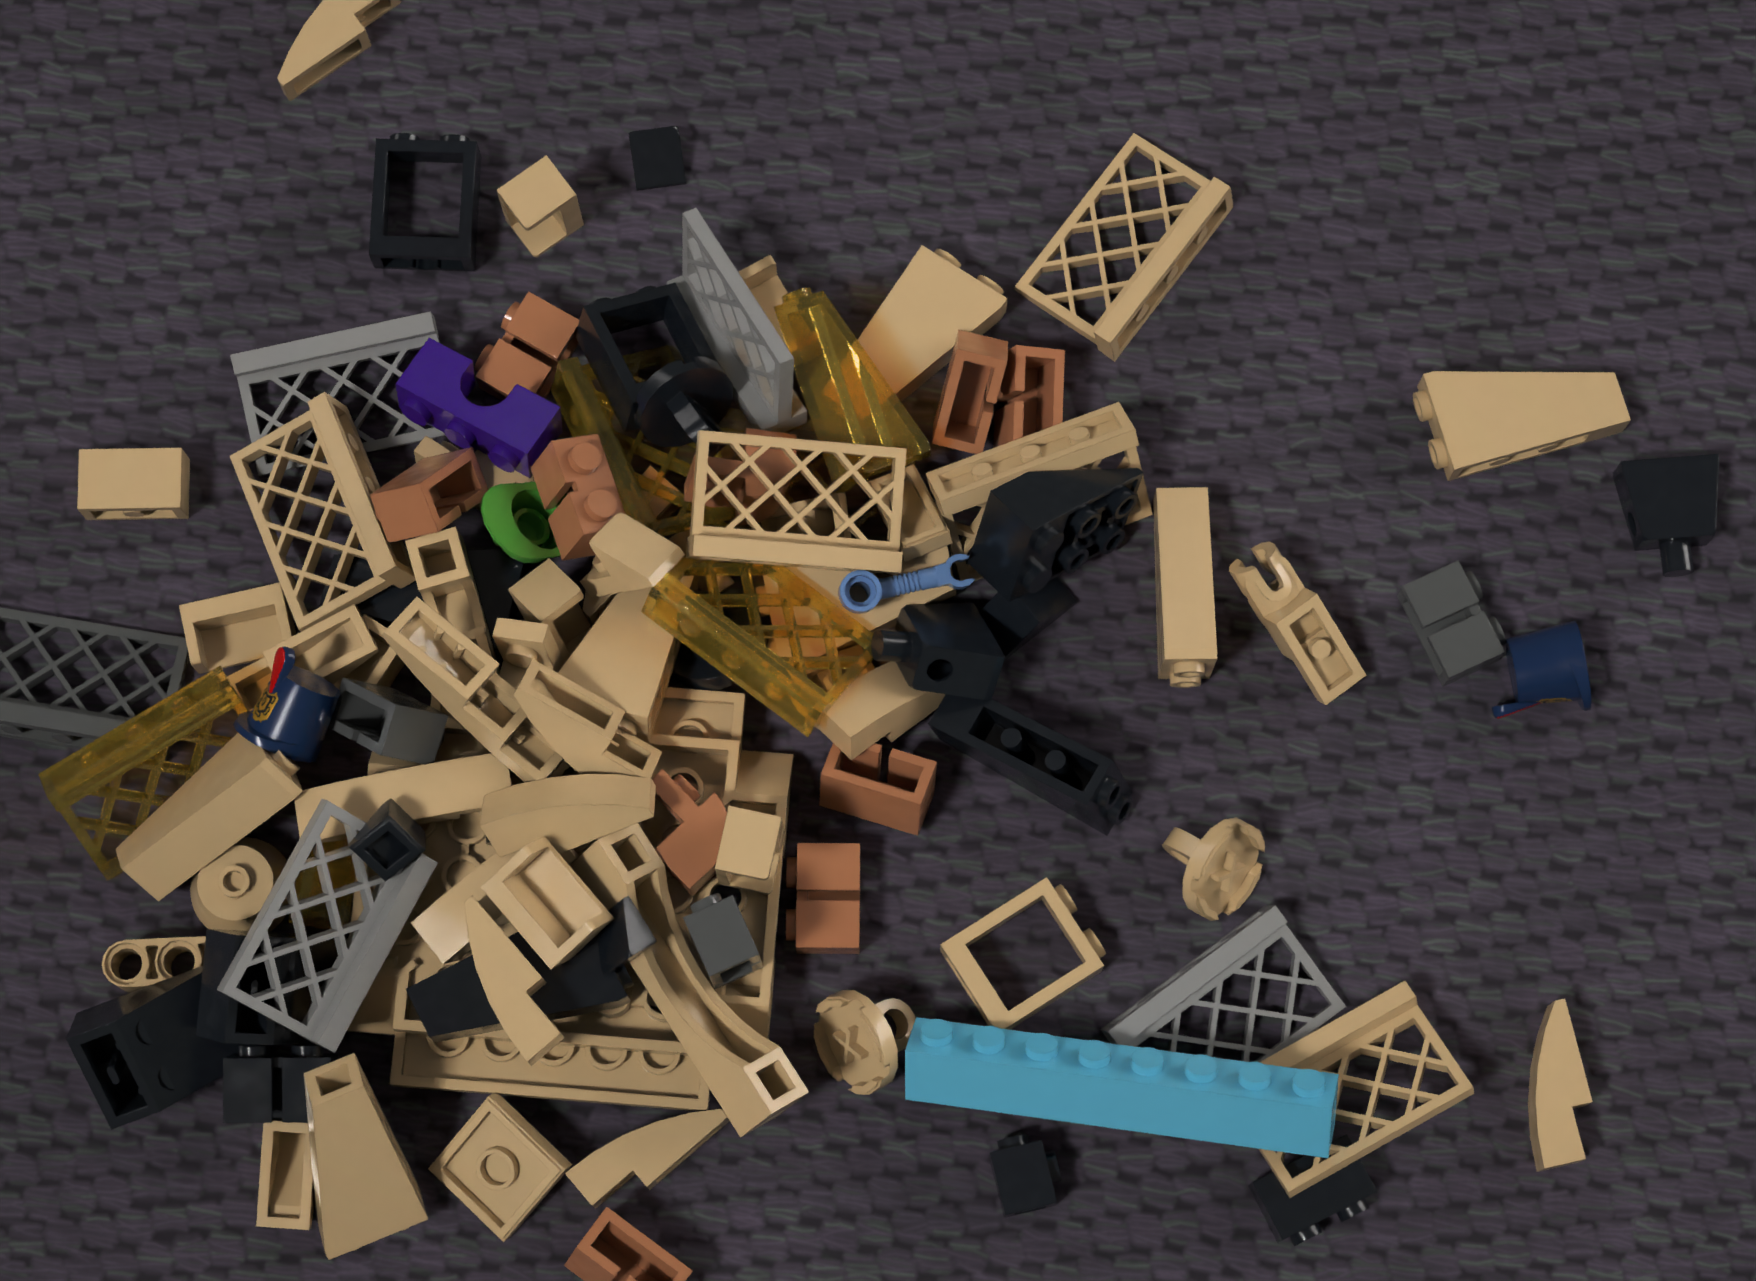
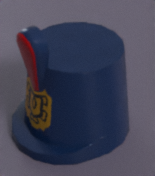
[1492,620,1591,719]
[234,646,341,763]

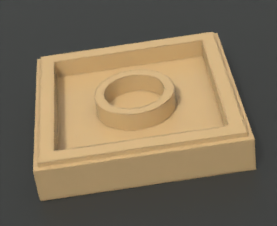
[428,1092,573,1242]

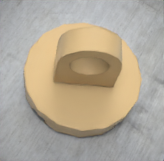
[1162,817,1265,921]
[814,990,916,1095]

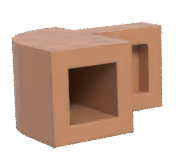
[684,428,797,525]
[652,769,727,897]

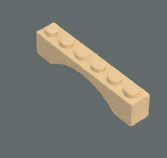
[570,823,809,1138]

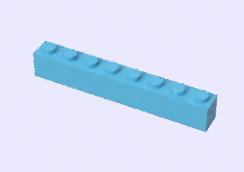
[905,1017,1339,1158]

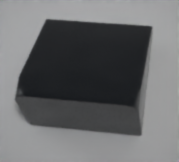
[629,126,686,191]
[349,798,426,882]
[597,896,657,976]

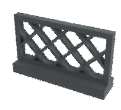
[0,607,189,764]

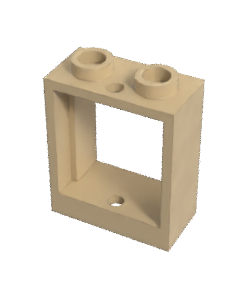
[940,877,1106,1030]

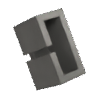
[1397,560,1506,687]
[329,677,448,764]
[683,893,763,990]

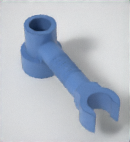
[838,553,975,614]

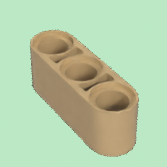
[102,936,206,992]

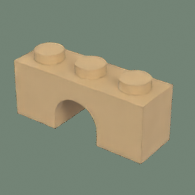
[405,526,500,675]

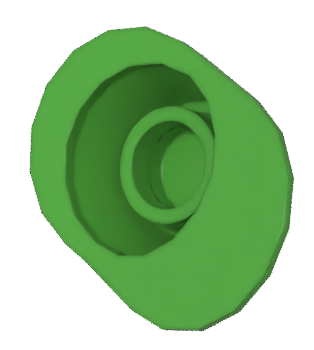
[481,481,567,563]

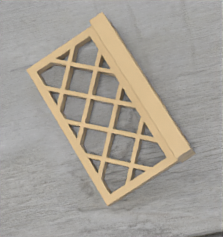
[1015,133,1233,362]
[230,392,416,631]
[926,402,1153,582]
[686,430,907,575]
[1259,981,1474,1198]

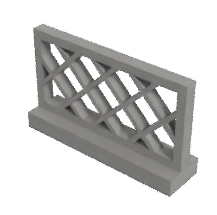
[667,208,807,433]
[230,311,446,477]
[217,799,438,1053]
[1100,905,1346,1062]

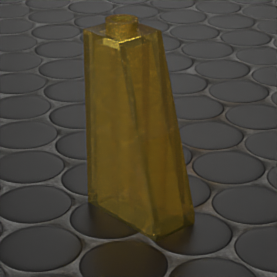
[774,288,931,488]

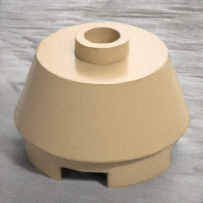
[190,837,288,932]

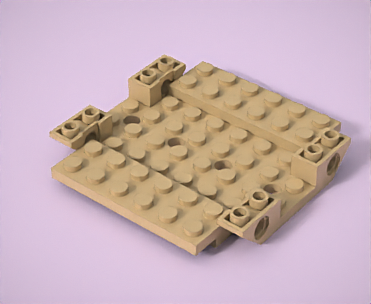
[347,687,794,1111]

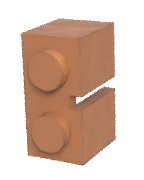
[475,291,579,401]
[932,329,1008,454]
[993,345,1065,448]
[531,434,626,561]
[370,447,488,543]
[819,743,937,836]
[786,843,861,954]
[564,1207,693,1281]

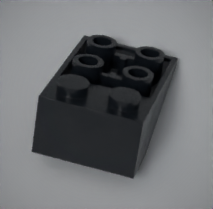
[968,468,1143,602]
[196,929,349,1045]
[66,966,247,1130]

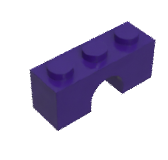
[395,338,563,478]

